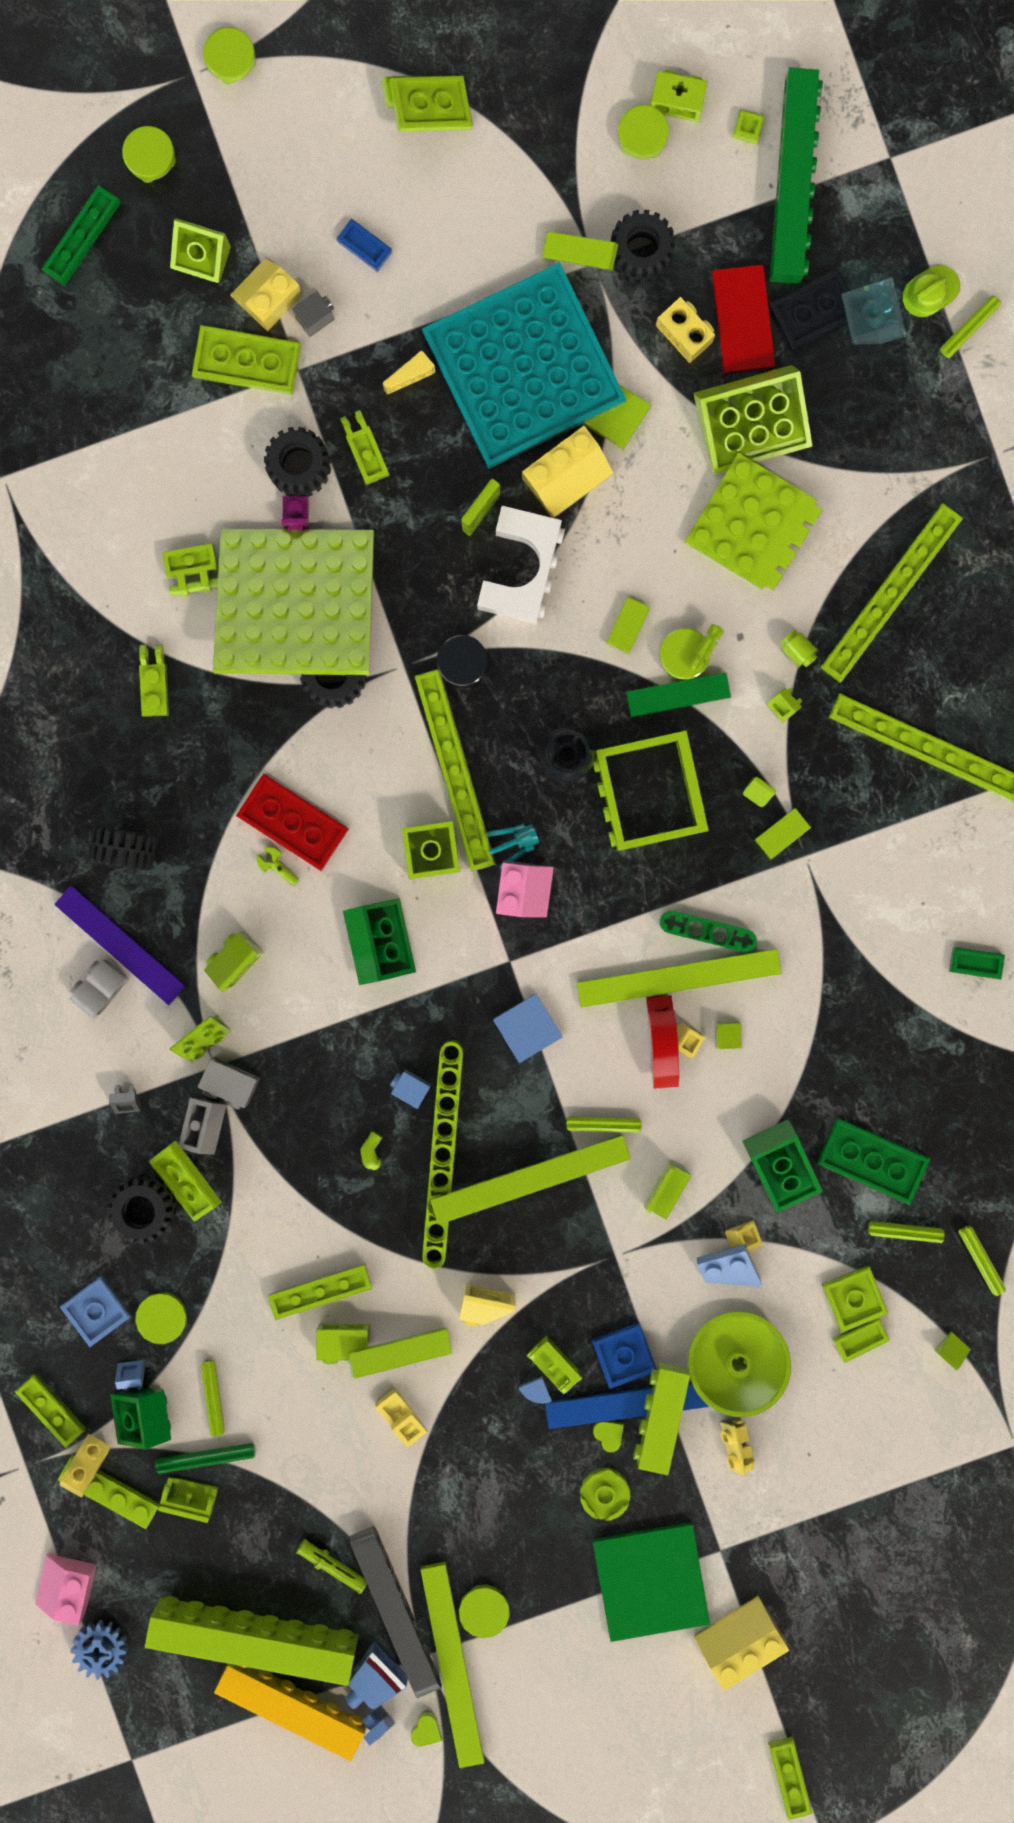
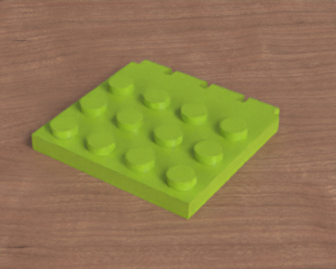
[684,452,823,591]

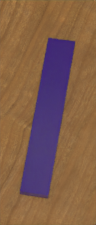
[54,885,186,1005]

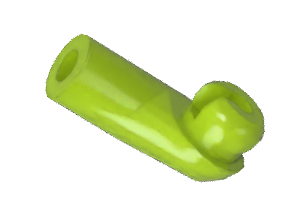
[360,1131,383,1170]

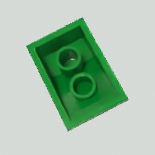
[742,1119,823,1213]

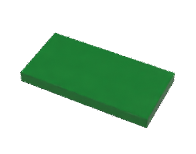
[816,1117,931,1205]

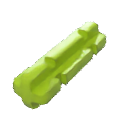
[688,624,724,673]

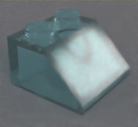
[842,277,907,344]

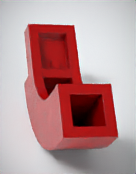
[646,995,679,1089]

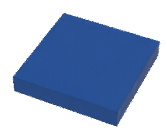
[592,1322,656,1389]

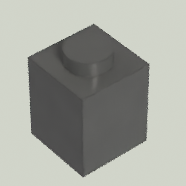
[292,291,334,337]

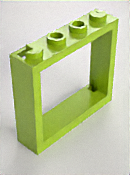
[593,730,709,851]

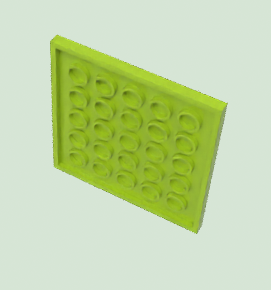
[213,529,374,675]

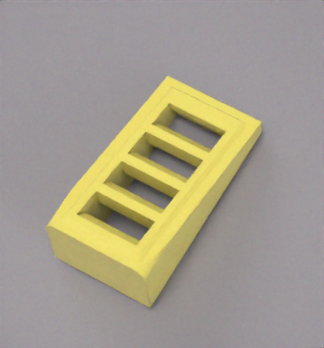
[383,351,435,394]

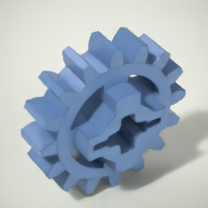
[70,1620,128,1680]

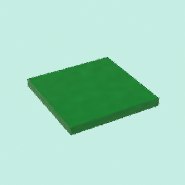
[592,1522,710,1642]

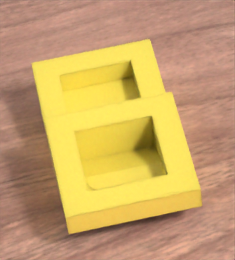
[375,1388,427,1448]

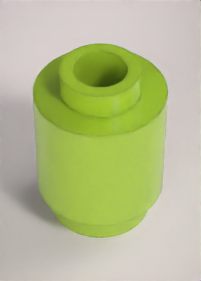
[780,629,818,668]

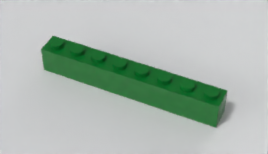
[769,67,823,284]

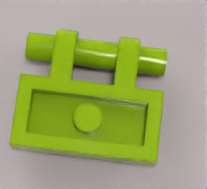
[162,543,218,597]

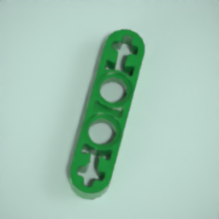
[659,911,757,952]

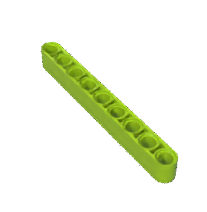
[422,1040,463,1269]

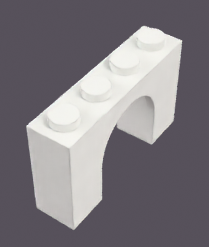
[477,506,565,624]

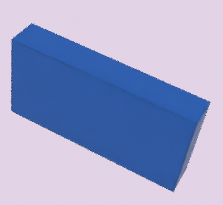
[336,218,393,272]

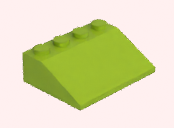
[694,365,812,474]

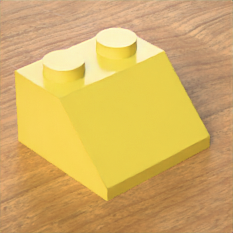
[230,258,302,332]

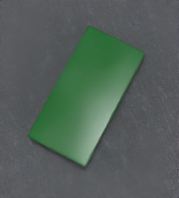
[949,947,1005,980]

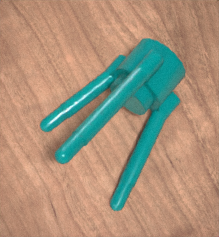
[487,823,539,869]

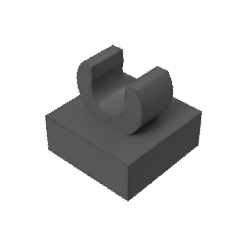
[109,1084,141,1114]

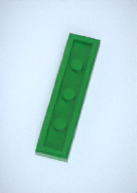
[42,185,121,286]
[626,673,731,717]

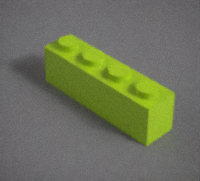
[633,1362,690,1475]

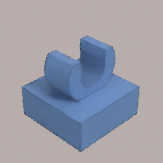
[115,1360,145,1392]
[362,1711,396,1746]

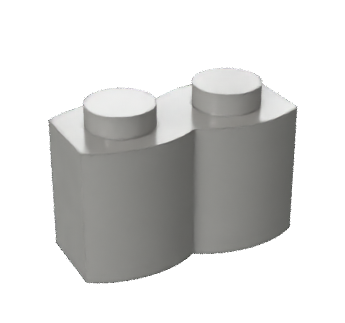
[70,960,129,1019]

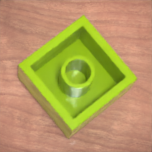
[402,821,461,880]

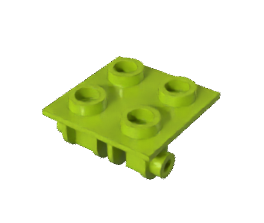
[169,1014,231,1062]

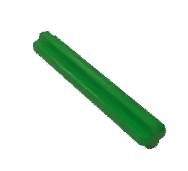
[155,1443,256,1474]

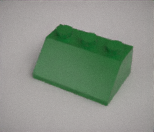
[343,898,416,985]

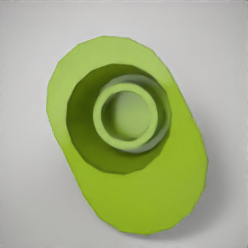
[903,265,960,317]

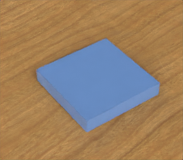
[493,993,563,1063]
[60,1275,132,1347]

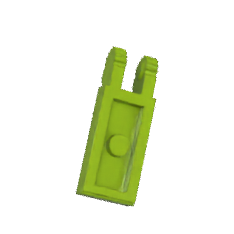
[340,410,390,485]
[139,644,169,717]

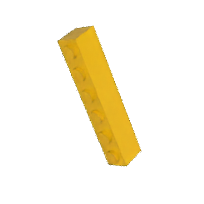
[214,1663,366,1762]

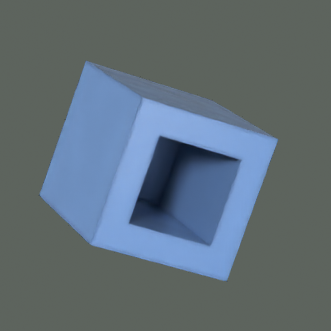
[390,1069,431,1109]

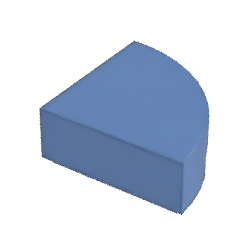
[519,1376,552,1404]

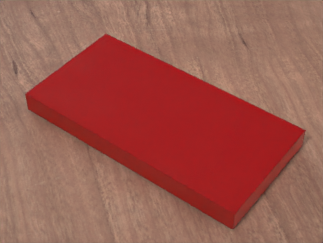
[712,265,775,375]
[236,773,349,871]

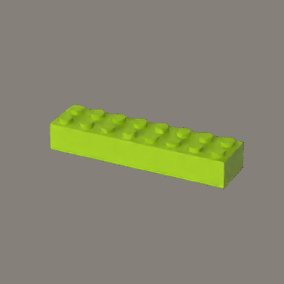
[145,1596,359,1686]

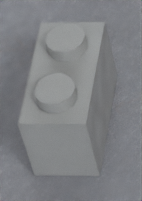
[198,1057,260,1109]
[179,1098,226,1155]

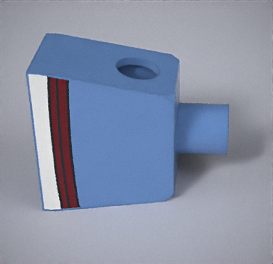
[345,1642,408,1709]

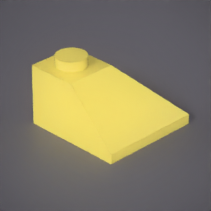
[459,1284,516,1326]

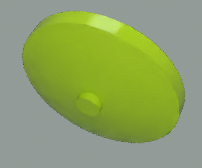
[688,1312,791,1417]

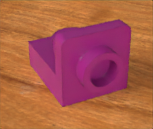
[281,496,309,532]

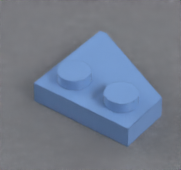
[697,1244,762,1286]

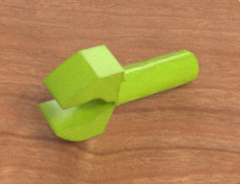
[257,847,299,886]

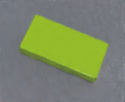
[606,597,651,655]
[755,808,811,860]
[832,1318,890,1363]

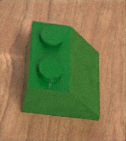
[110,1387,171,1450]

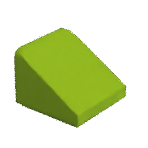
[743,777,777,807]
[715,1023,741,1049]
[934,1331,971,1371]

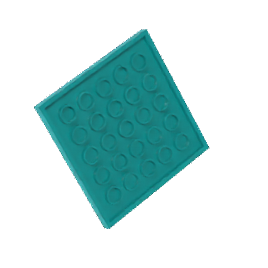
[422,262,626,469]

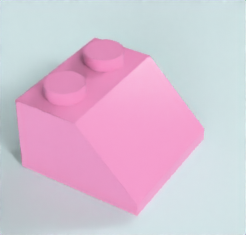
[496,860,554,917]
[35,1553,97,1626]

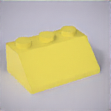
[522,426,613,518]
[694,1596,790,1691]

